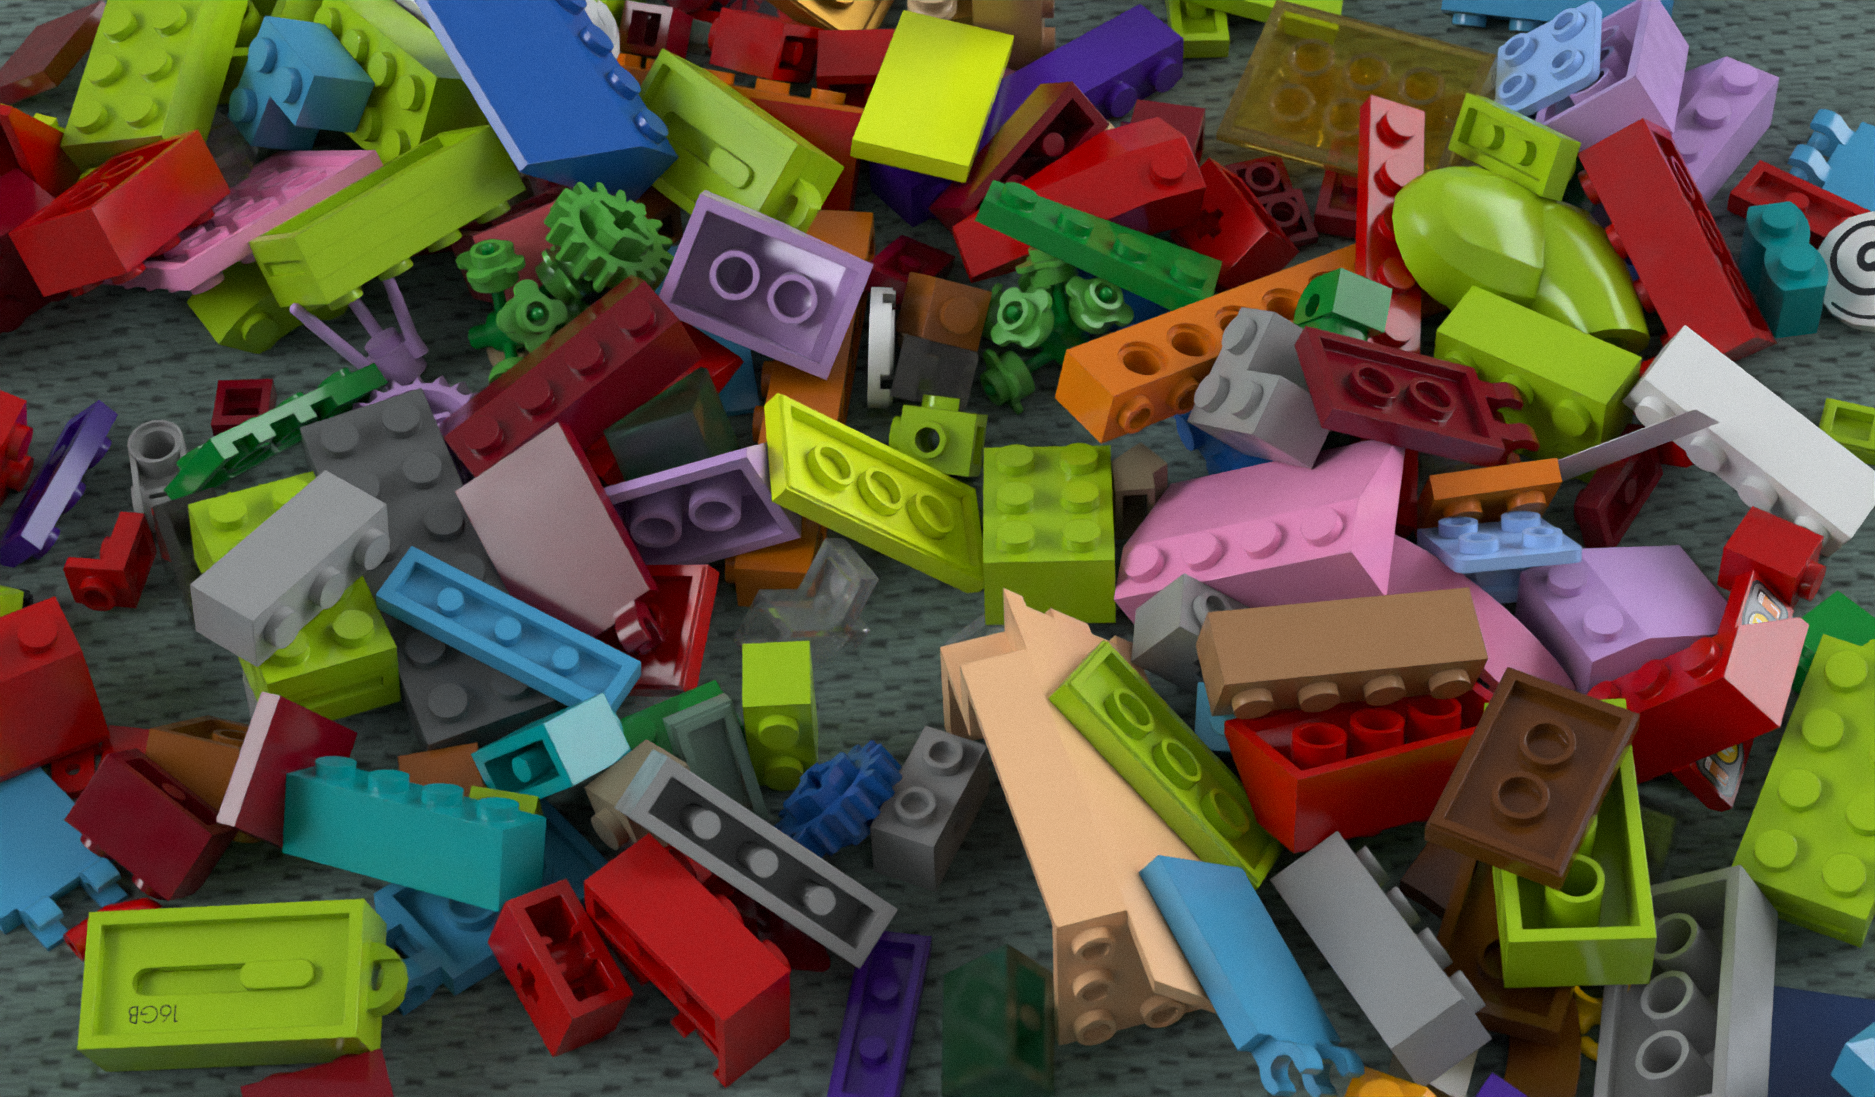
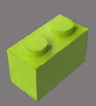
[742,640,818,791]

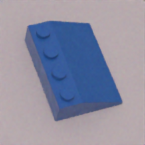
[414,0,679,202]

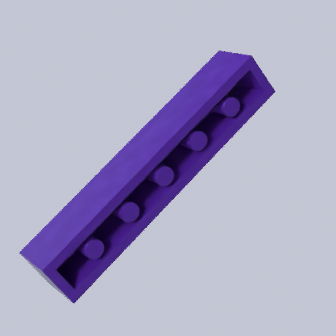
[869,4,1183,228]

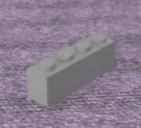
[614,749,898,969]
[1270,831,1492,1087]

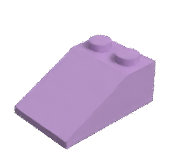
[659,190,874,380]
[1515,545,1727,695]

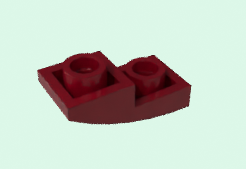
[1225,153,1319,247]

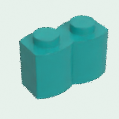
[1738,201,1829,338]

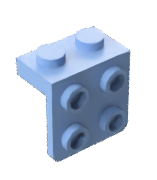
[1495,1,1602,120]
[1417,511,1582,604]

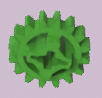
[544,182,674,293]

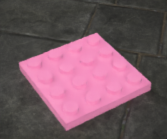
[102,150,384,295]

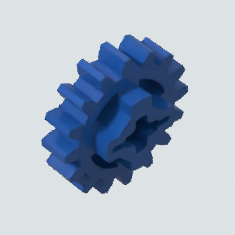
[773,740,903,858]

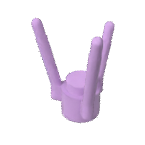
[289,277,429,391]

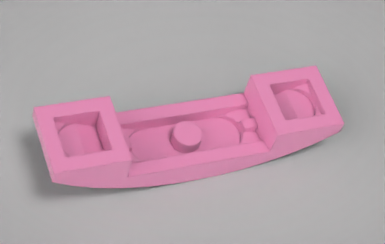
[1387,534,1577,694]

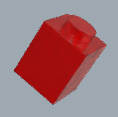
[1717,506,1826,609]

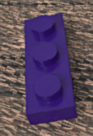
[0,400,118,568]

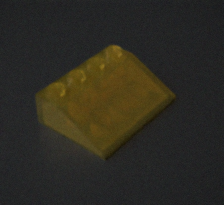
[1216,0,1496,178]

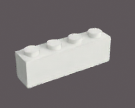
[1622,325,1875,557]

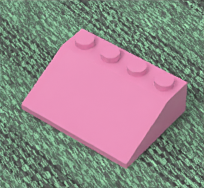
[1114,440,1405,625]

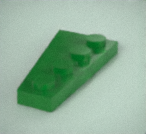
[974,180,1222,311]
[164,363,388,510]

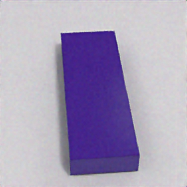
[827,931,932,1097]

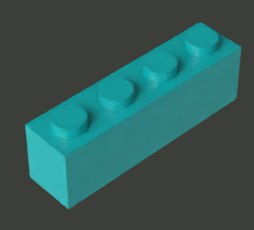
[282,756,546,912]

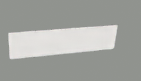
[1558,409,1720,482]

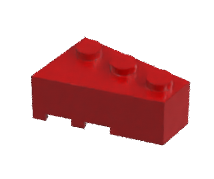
[583,833,791,1088]

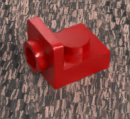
[63,511,157,611]

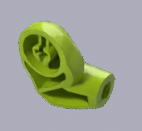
[1392,166,1650,355]

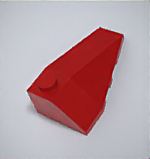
[952,117,1206,283]

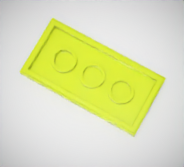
[850,10,1014,183]
[764,393,984,593]

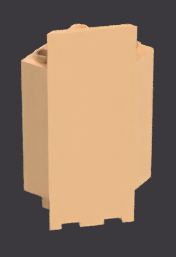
[940,588,1217,1046]

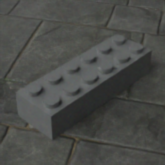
[300,388,556,752]

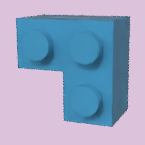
[227,16,375,151]

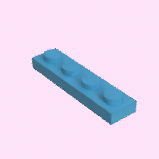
[375,546,641,713]

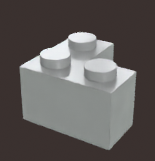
[1187,307,1330,469]

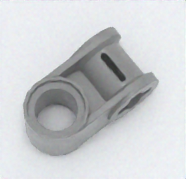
[127,420,201,537]

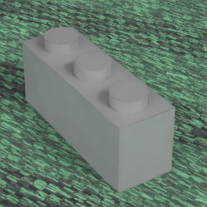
[190,470,390,667]

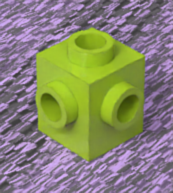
[889,394,988,477]

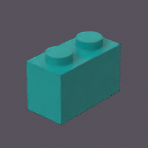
[471,693,631,799]

